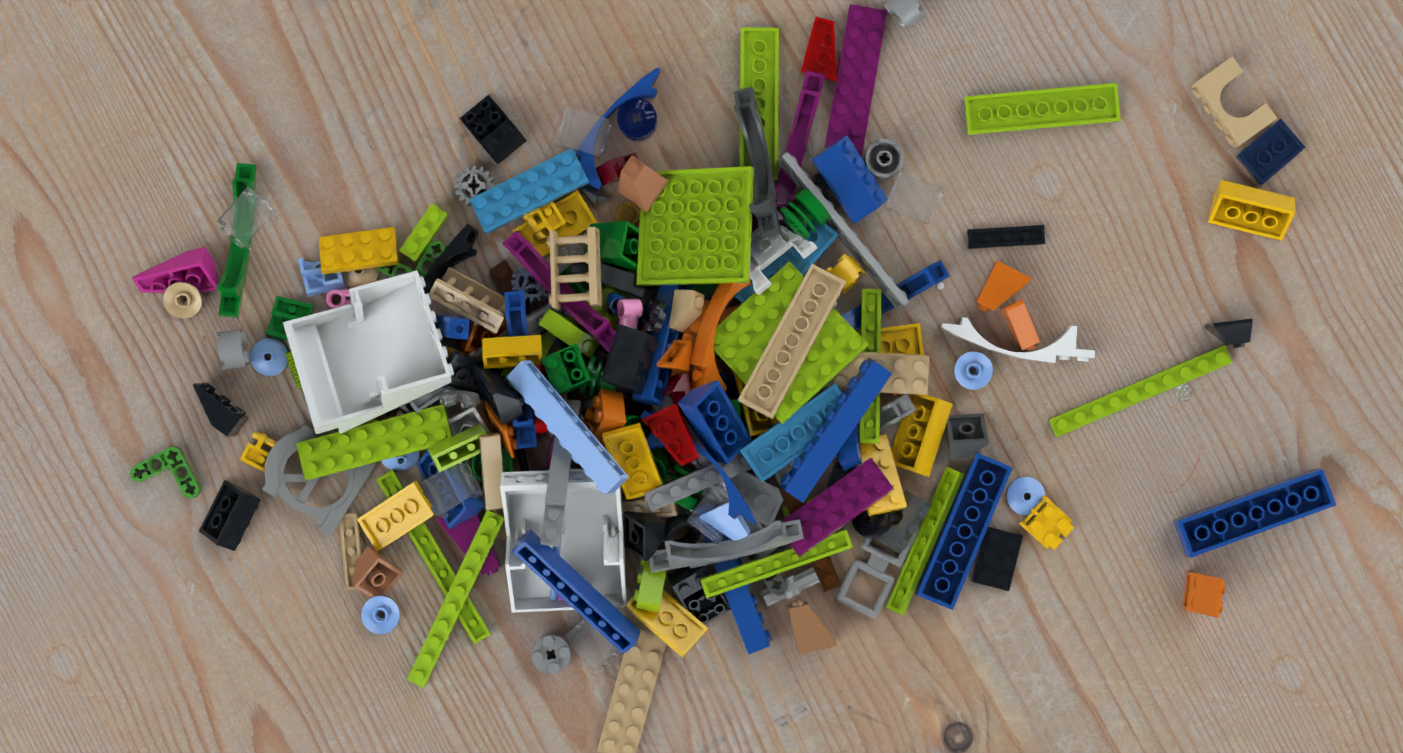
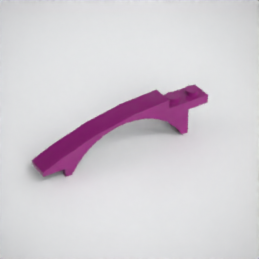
[776,71,825,225]
[502,230,616,353]

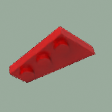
[800,16,838,82]
[641,404,700,466]

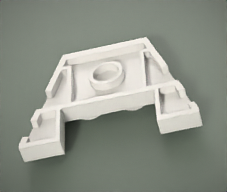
[750,224,817,296]

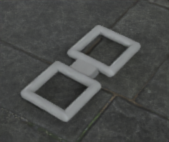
[836,512,920,619]

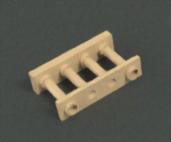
[547,227,602,310]
[429,267,506,333]

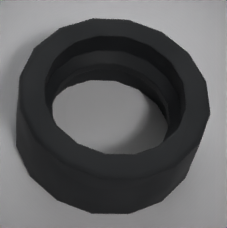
[664,514,701,544]

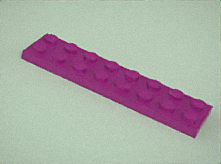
[824,4,887,157]

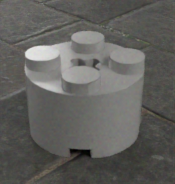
[883,0,927,30]
[864,139,904,180]
[217,329,251,370]
[532,633,571,674]

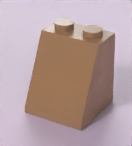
[788,599,837,654]

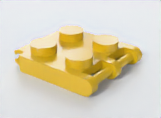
[1018,495,1075,550]

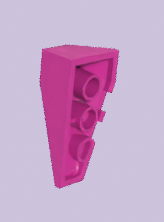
[132,247,219,293]

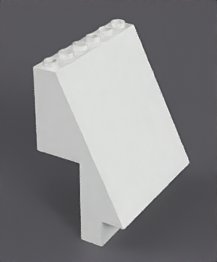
[283,271,454,434]
[500,469,627,613]

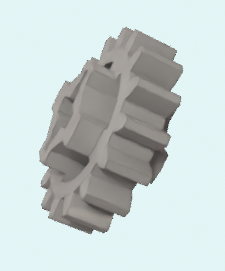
[454,165,496,206]

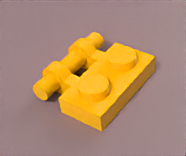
[523,202,567,241]
[240,431,279,472]

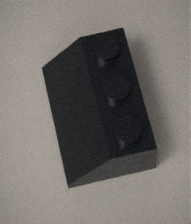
[601,324,659,395]
[471,363,524,425]
[199,480,261,551]

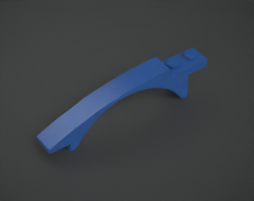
[568,68,661,195]
[842,260,949,330]
[504,291,537,449]
[641,410,757,525]

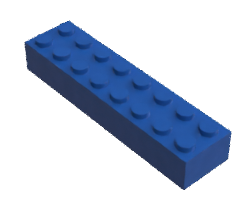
[915,452,1013,610]
[1173,468,1336,558]

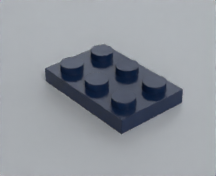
[1236,119,1306,186]

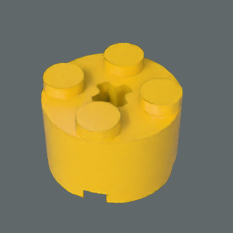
[825,254,866,297]

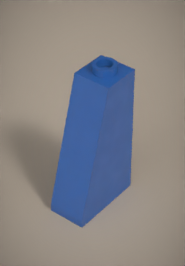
[434,313,470,340]

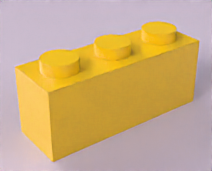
[482,335,543,369]

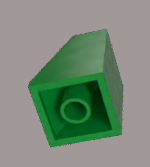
[584,221,639,271]

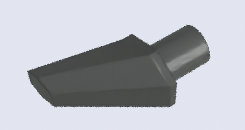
[580,186,607,205]

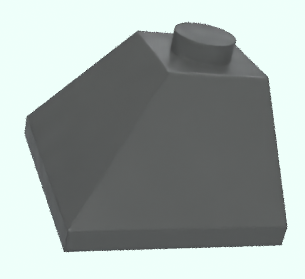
[946,414,989,459]

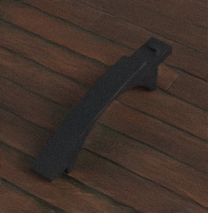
[423,224,479,294]

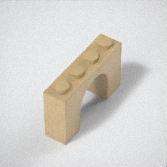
[1191,56,1277,147]

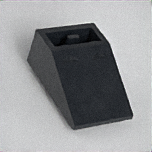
[459,94,527,165]
[193,382,249,437]
[667,566,731,625]

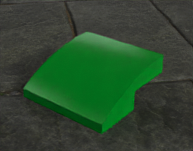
[266,296,314,341]

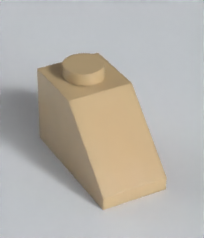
[668,290,704,332]

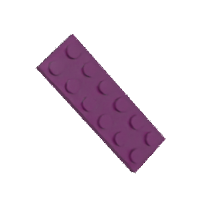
[781,458,894,557]

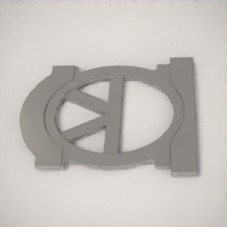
[262,424,376,536]

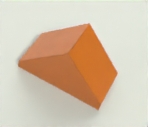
[657,340,692,371]

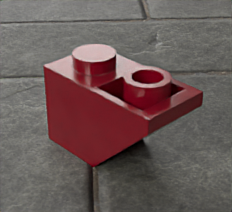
[596,152,638,185]

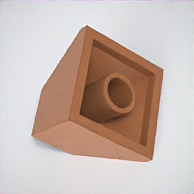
[618,155,669,212]
[352,546,403,598]

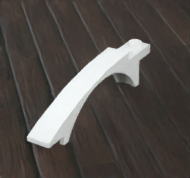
[940,317,1095,363]

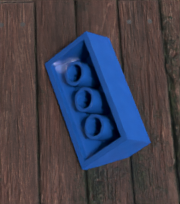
[812,135,888,224]
[678,380,752,465]
[417,451,485,529]

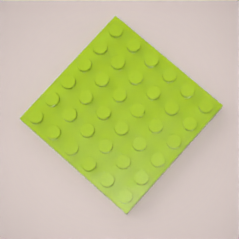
[636,166,754,286]
[714,261,869,425]

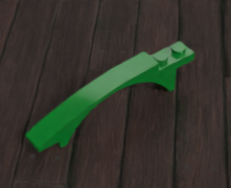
[217,163,257,318]

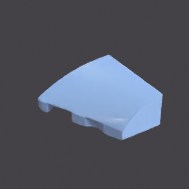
[298,258,345,297]
[699,501,751,541]

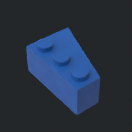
[836,423,862,471]

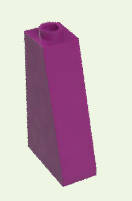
[437,513,502,576]

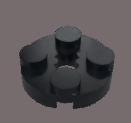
[637,298,666,337]
[852,510,891,538]

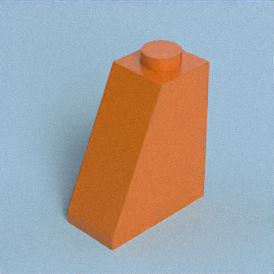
[974,261,1031,312]
[1000,299,1040,352]

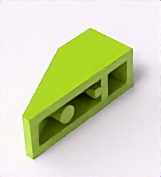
[539,308,600,358]

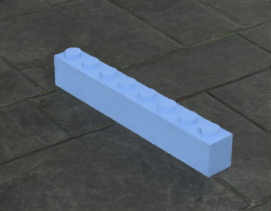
[507,360,629,495]

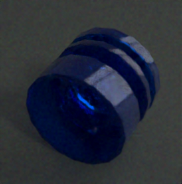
[617,98,657,142]

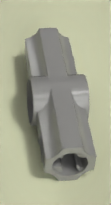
[761,567,820,606]

